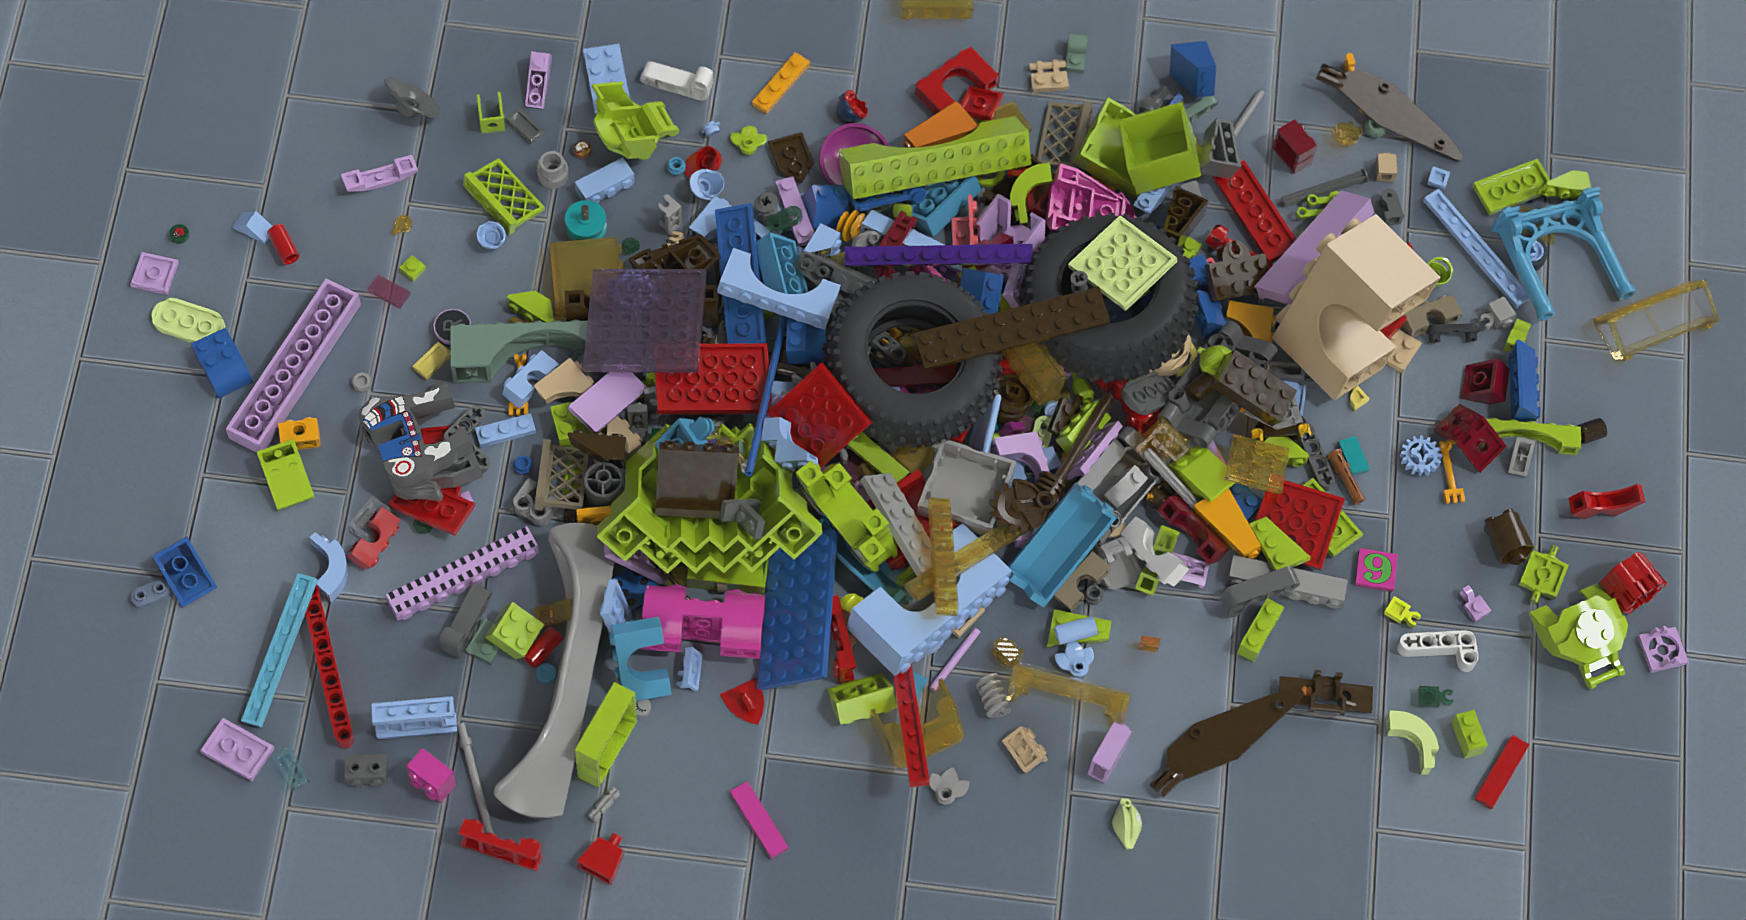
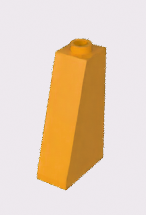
[1194,488,1261,559]

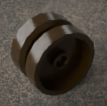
[993,374,1034,423]

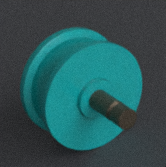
[565,200,607,245]

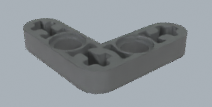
[442,405,490,473]

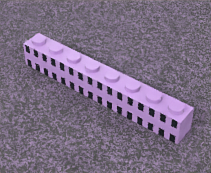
[386,526,539,621]

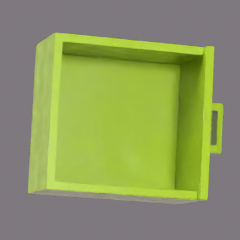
[1119,102,1201,195]

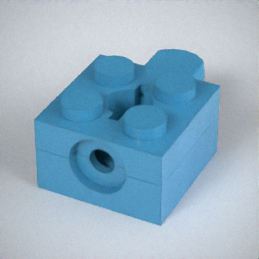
[655,417,714,450]

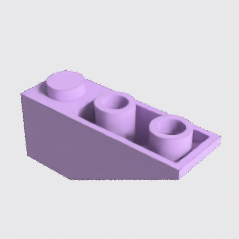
[525,52,552,109]

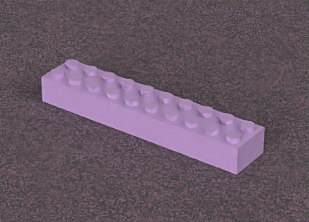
[226,278,361,453]

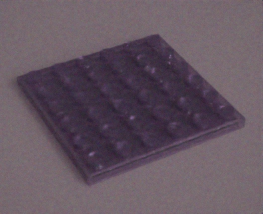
[583,269,707,372]

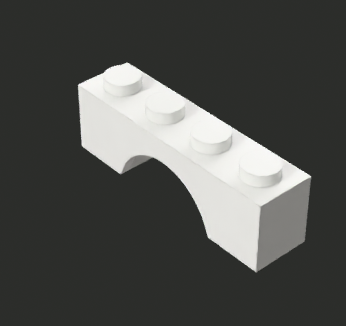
[1120,516,1189,586]

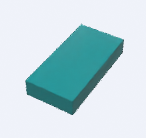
[1338,436,1370,476]

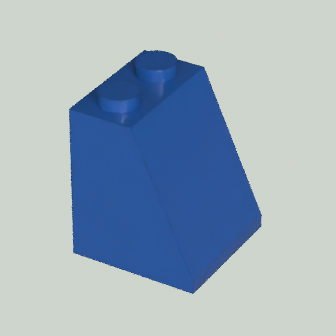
[1169,41,1216,97]

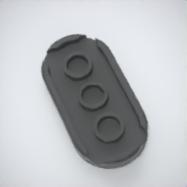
[1121,372,1175,415]

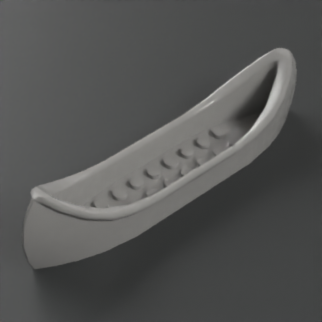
[494,523,614,818]

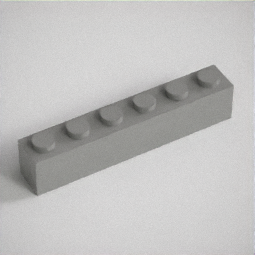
[1227,555,1348,609]

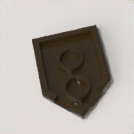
[767,132,814,183]

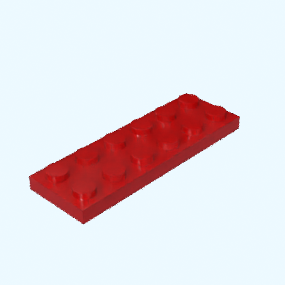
[1212,160,1297,263]

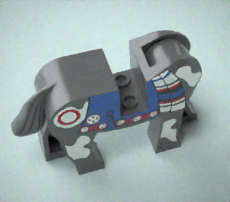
[358,380,483,501]

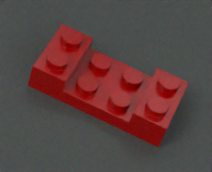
[1095,379,1153,435]
[830,595,856,684]
[458,818,543,872]

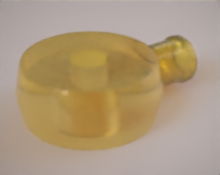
[392,215,413,235]

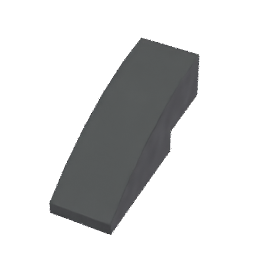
[1268,362,1321,388]

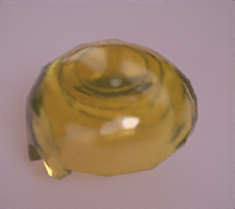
[1333,121,1363,147]

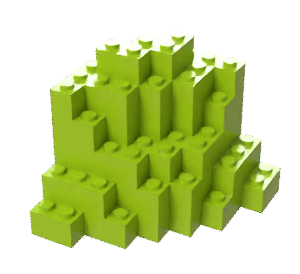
[596,423,822,574]

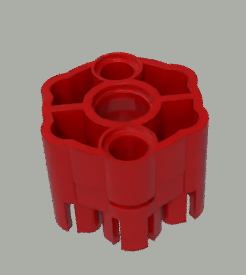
[1598,552,1668,615]

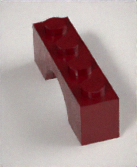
[1157,494,1231,565]

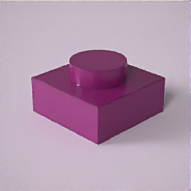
[998,421,1026,437]

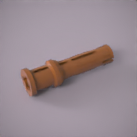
[1326,449,1366,505]

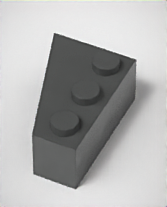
[1200,118,1241,179]

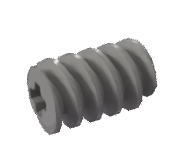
[976,673,1011,718]

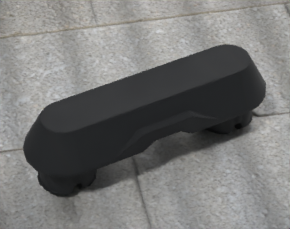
[1426,323,1480,343]

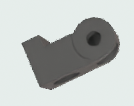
[1379,189,1404,226]

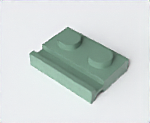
[466,618,501,665]

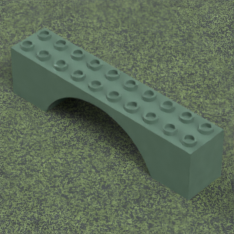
[451,318,644,384]

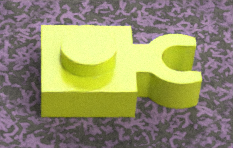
[1384,596,1421,628]

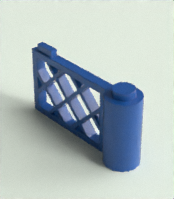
[845,186,926,211]

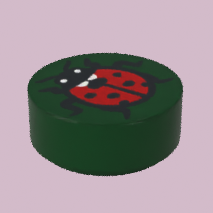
[170,224,189,244]

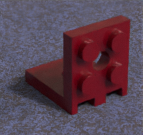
[1433,404,1507,473]

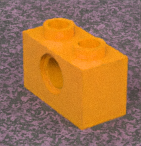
[278,417,321,450]

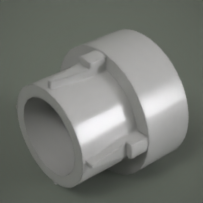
[537,150,569,189]

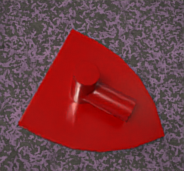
[720,678,764,725]

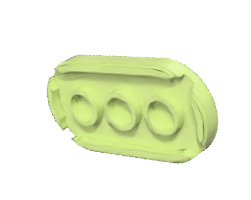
[151,298,226,343]

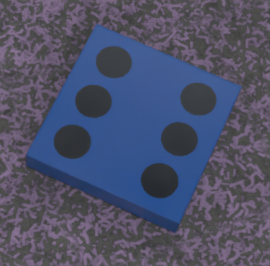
[613,569,657,613]

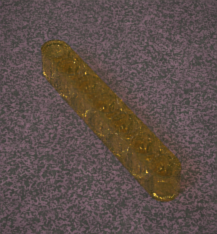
[928,497,958,616]

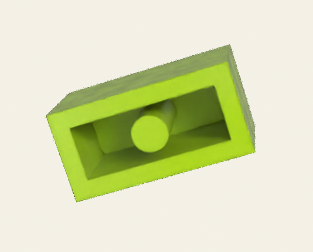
[1451,710,1488,758]

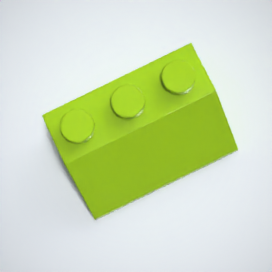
[827,672,897,724]

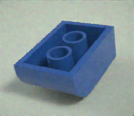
[191,327,253,399]

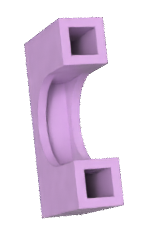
[990,431,1059,509]

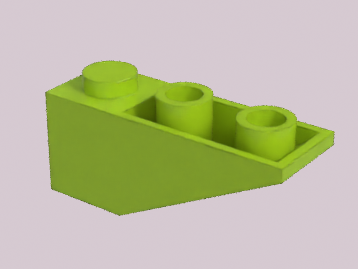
[1536,170,1591,200]

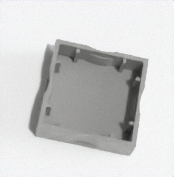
[917,439,1016,538]

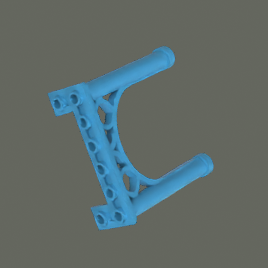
[1491,187,1636,321]

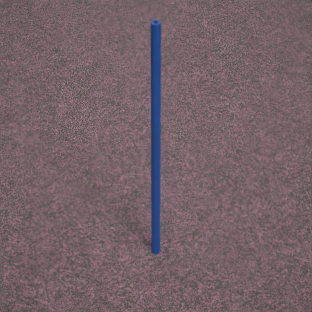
[745,315,787,476]

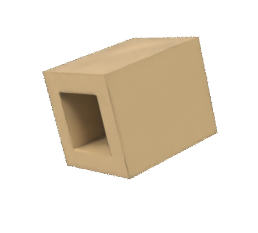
[1375,153,1397,183]

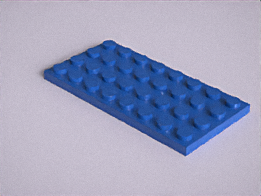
[757,530,838,690]

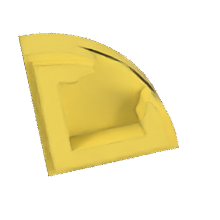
[1350,386,1370,411]

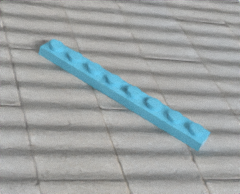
[241,573,318,728]

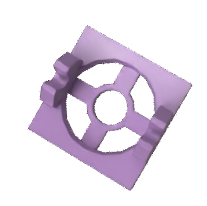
[1172,552,1209,589]
[1638,626,1689,672]

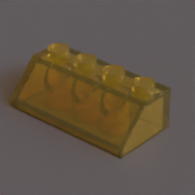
[1002,342,1067,405]

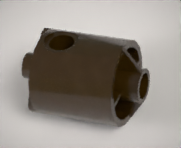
[1484,508,1535,565]

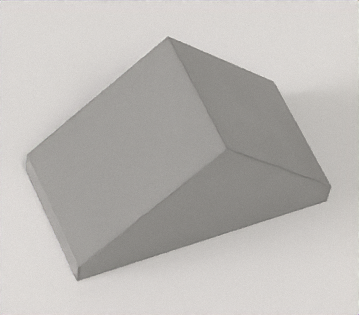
[1508,436,1536,477]

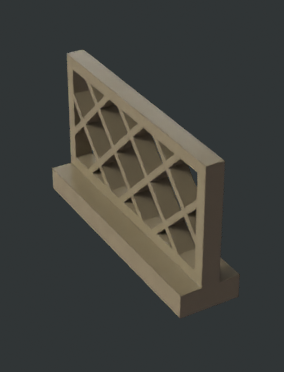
[1037,101,1093,171]
[535,439,588,510]

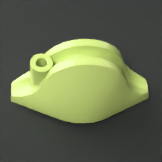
[1112,798,1142,849]

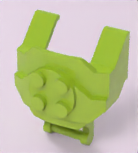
[591,81,680,160]
[1528,583,1628,689]

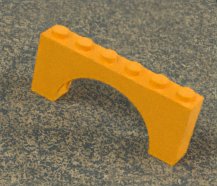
[1226,300,1276,413]

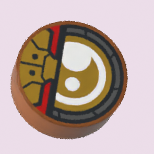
[573,140,591,159]

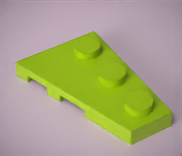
[1249,517,1311,571]
[1047,609,1112,648]

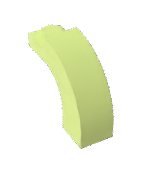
[1386,711,1439,775]

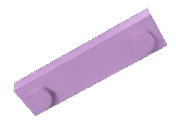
[775,177,814,246]

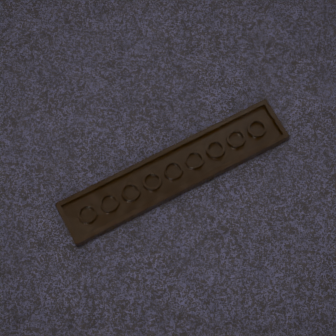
[913,287,1110,371]

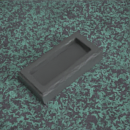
[506,108,545,144]

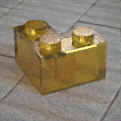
[1135,416,1190,462]

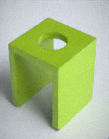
[477,92,505,133]

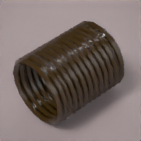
[1186,372,1214,402]
[1577,418,1608,444]

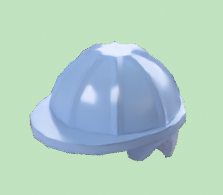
[689,169,724,200]

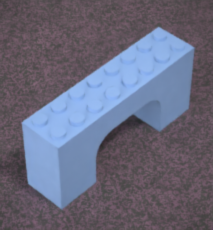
[846,523,1012,676]

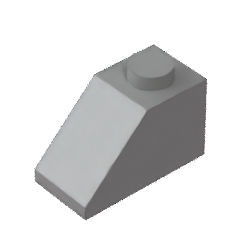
[1102,465,1148,509]

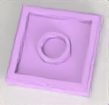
[130,252,179,295]

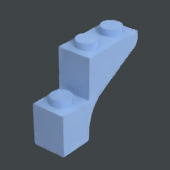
[761,417,818,470]

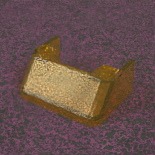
[870,678,964,769]

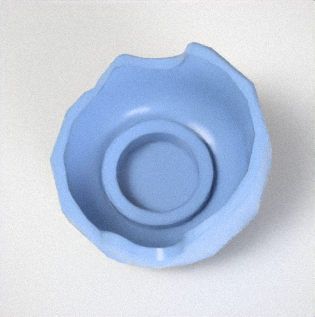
[476,221,506,250]

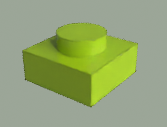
[399,255,426,282]

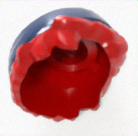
[836,90,868,123]

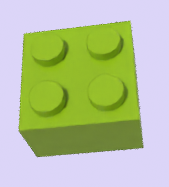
[485,602,544,659]

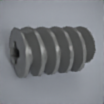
[754,191,778,227]

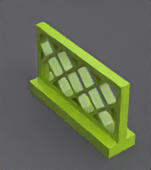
[463,158,545,235]

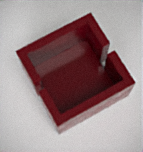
[1272,119,1317,174]

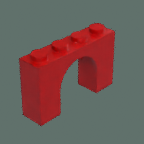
[915,46,999,115]

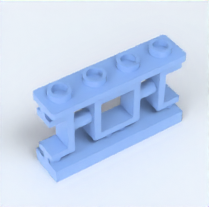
[372,697,457,739]

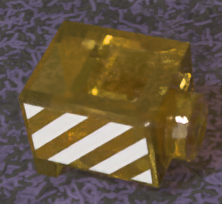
[993,637,1024,670]

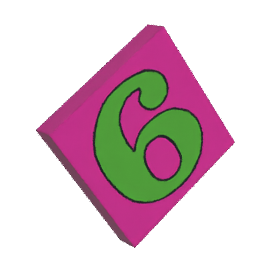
[1355,548,1398,592]

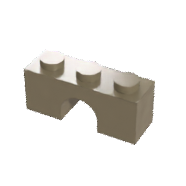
[1402,294,1463,338]
[1054,551,1111,613]

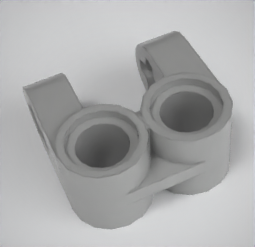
[513,478,559,527]

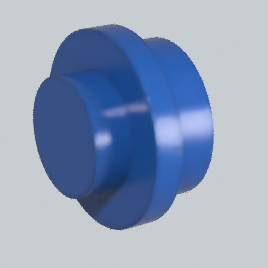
[513,455,533,474]

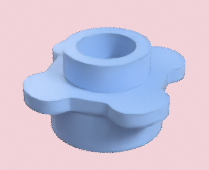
[702,121,720,137]

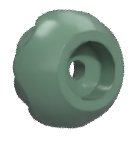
[1364,118,1386,138]

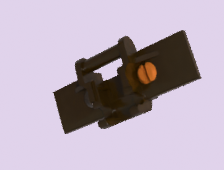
[1279,670,1373,716]

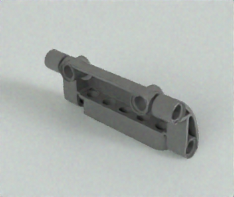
[1157,321,1277,448]
[1051,426,1173,547]

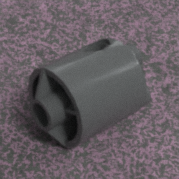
[584,462,624,508]

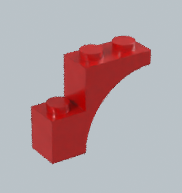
[1568,484,1646,519]

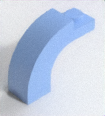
[310,532,348,602]

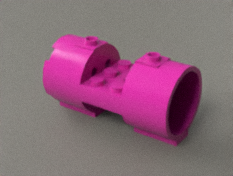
[641,585,765,659]

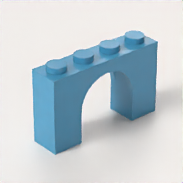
[609,617,671,701]

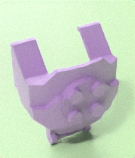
[976,194,1046,282]

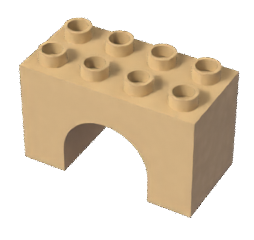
[1272,214,1441,401]

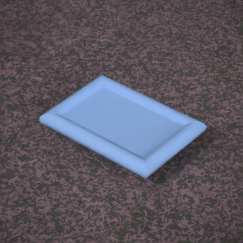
[968,395,1001,453]

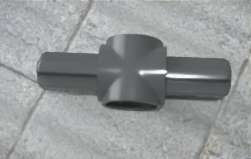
[1139,86,1169,114]

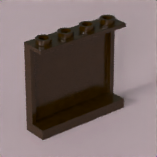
[655,440,739,519]

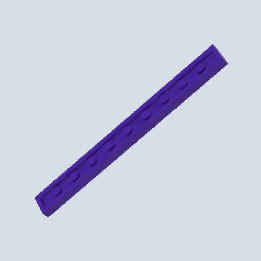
[844,244,1033,267]

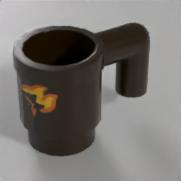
[1143,481,1176,510]

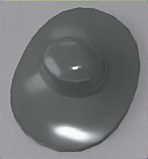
[384,78,440,119]

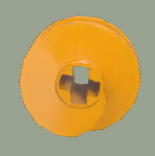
[836,210,865,242]

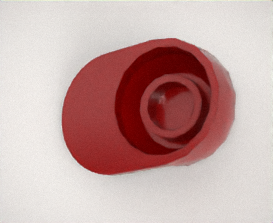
[684,146,723,178]

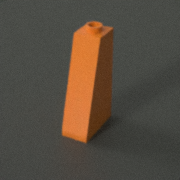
[903,101,978,148]

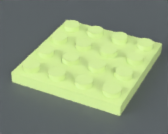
[1068,216,1177,311]

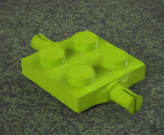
[1519,545,1569,604]

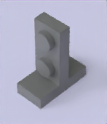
[628,403,648,445]
[719,499,765,539]

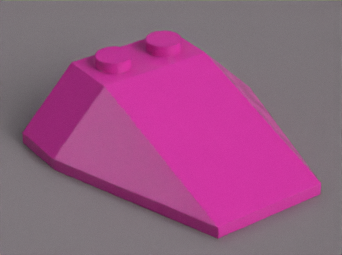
[1045,164,1126,232]

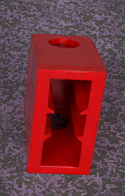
[578,833,624,885]

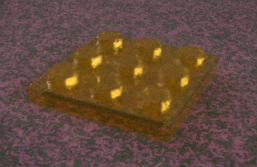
[1225,434,1289,494]

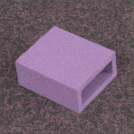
[1088,722,1132,784]

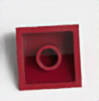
[1461,358,1510,405]

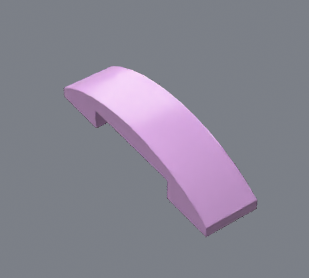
[341,155,418,192]

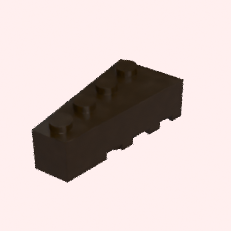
[1163,185,1209,247]

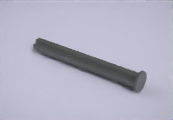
[1281,168,1369,207]

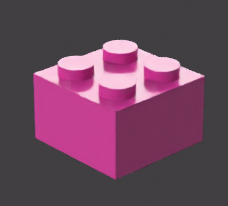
[407,748,456,803]

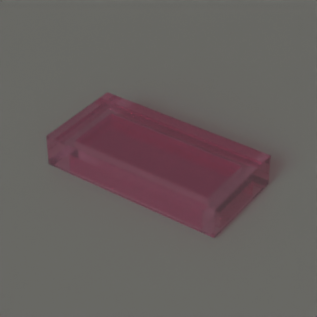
[368,275,411,309]

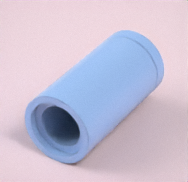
[1054,616,1098,645]

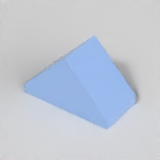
[232,211,272,244]

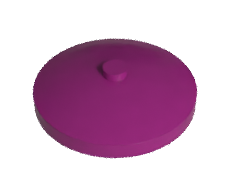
[819,123,890,185]

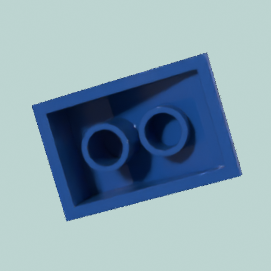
[152,536,217,607]

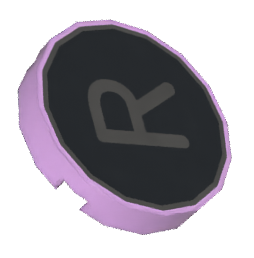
[433,309,471,345]

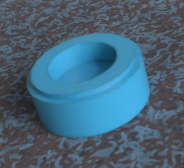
[537,663,557,684]

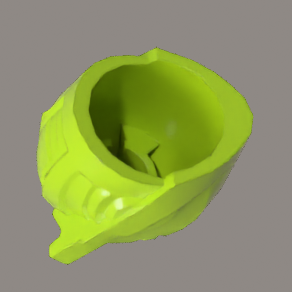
[1197,345,1231,378]

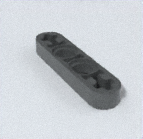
[1298,423,1335,491]

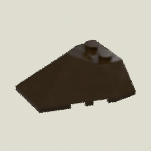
[628,234,721,305]

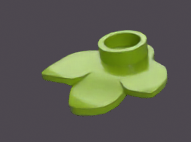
[730,125,767,155]

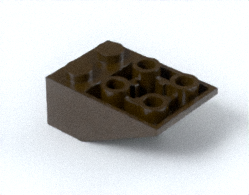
[568,430,629,469]

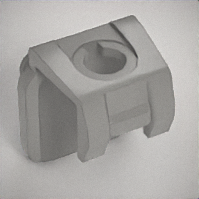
[1095,536,1141,590]

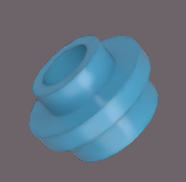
[667,157,686,175]

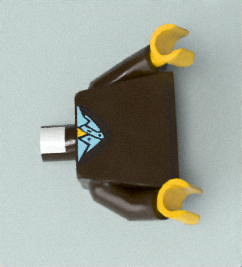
[1251,414,1311,442]

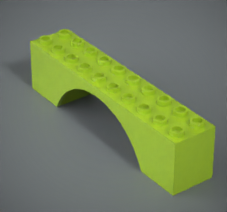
[839,116,1031,199]

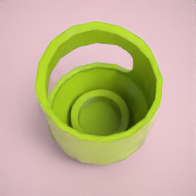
[1427,257,1453,288]

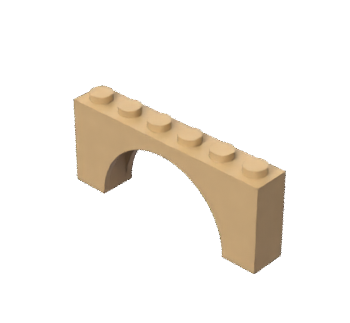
[534,358,642,464]

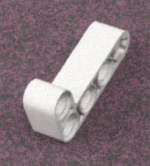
[640,62,713,101]
[1397,630,1478,672]

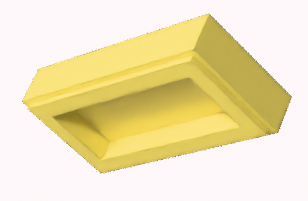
[412,341,451,381]

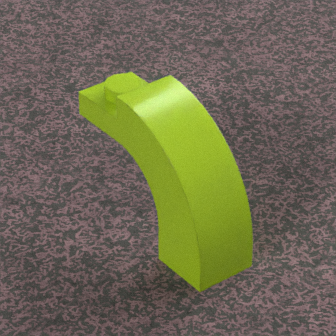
[1010,163,1052,225]
[1135,525,1180,596]

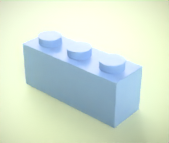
[575,158,635,203]

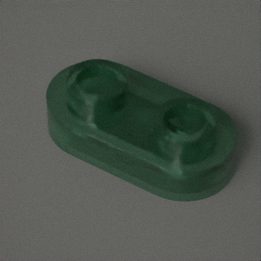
[767,206,803,234]

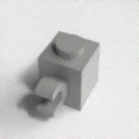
[1479,296,1516,330]

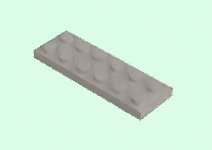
[860,473,947,576]

